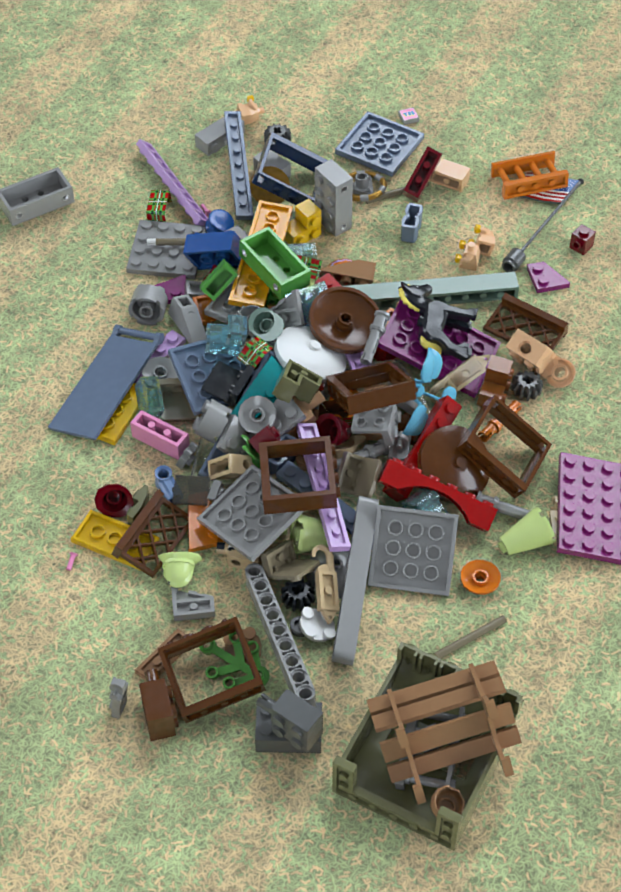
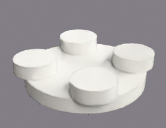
[299,607,336,642]

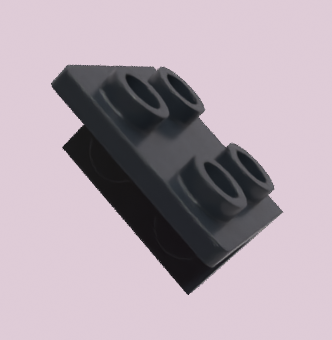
[201,361,255,407]

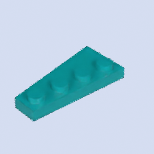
[229,355,284,419]

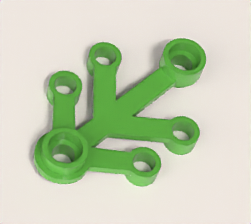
[199,632,270,690]

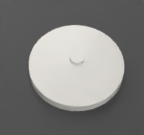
[274,325,347,385]

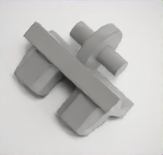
[388,431,412,461]

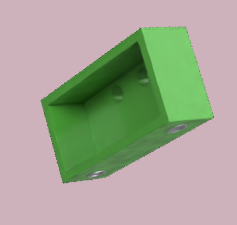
[239,226,311,300]

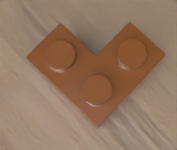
[477,355,515,407]

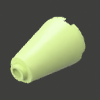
[497,507,556,556]
[290,514,328,554]

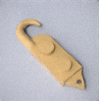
[429,355,491,404]
[312,545,340,625]

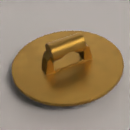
[250,166,290,204]

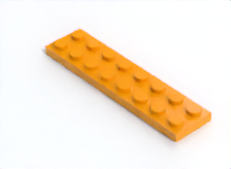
[228,200,293,308]

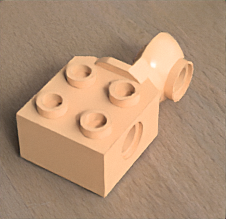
[505,328,576,388]

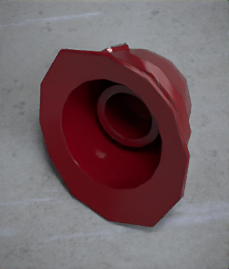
[315,413,353,447]
[94,483,134,517]

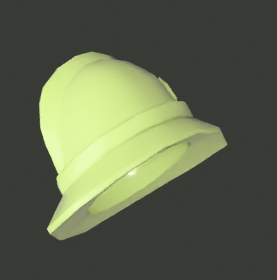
[158,552,203,588]

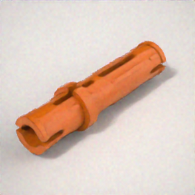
[478,400,522,442]

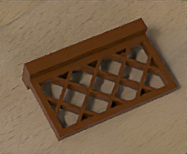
[483,293,568,350]
[111,490,188,578]

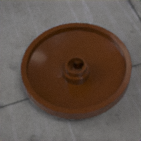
[308,286,379,354]
[417,425,489,504]

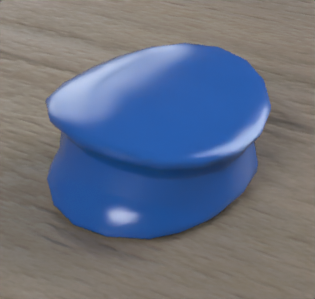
[205,209,234,233]

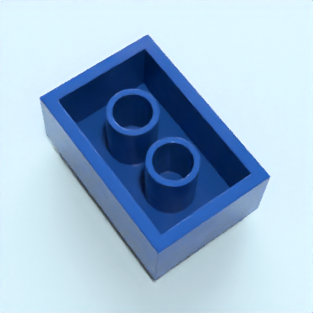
[183,230,241,270]

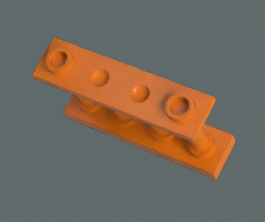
[491,151,569,200]

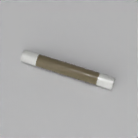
[147,238,186,245]

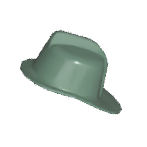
[248,307,284,342]

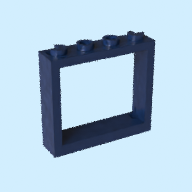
[252,132,328,205]

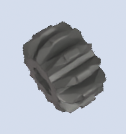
[264,123,291,143]
[511,370,543,401]

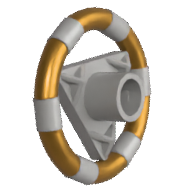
[349,170,387,202]

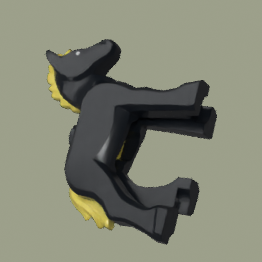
[398,282,478,362]

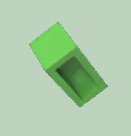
[200,259,238,301]

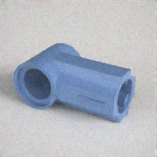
[155,465,183,505]

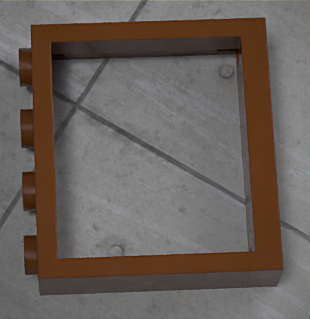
[325,361,418,415]
[456,395,552,499]
[259,436,341,515]
[158,616,266,723]

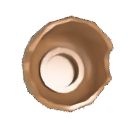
[430,785,465,817]

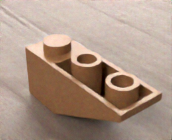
[320,260,376,286]

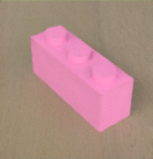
[130,410,190,460]

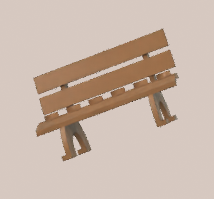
[366,660,522,805]

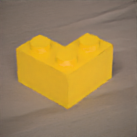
[284,199,321,249]

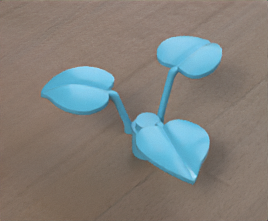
[402,347,457,436]

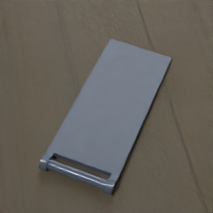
[48,324,165,440]

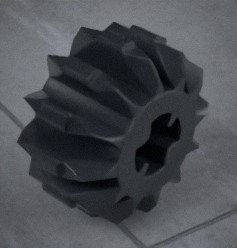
[281,577,315,613]

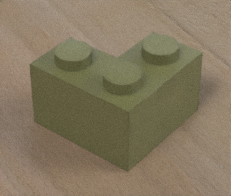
[272,359,323,403]

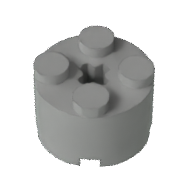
[128,284,168,326]
[192,399,232,444]

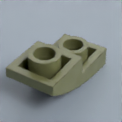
[126,485,149,525]

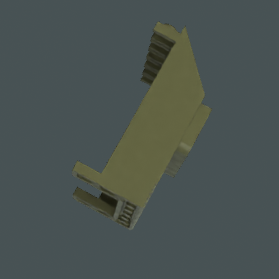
[332,641,524,851]

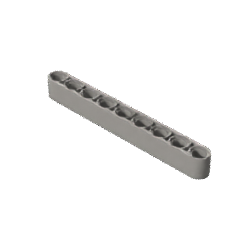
[332,496,379,666]
[245,563,316,707]

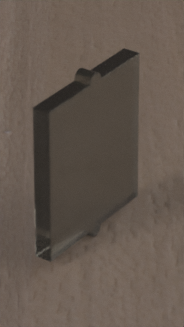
[172,475,210,506]

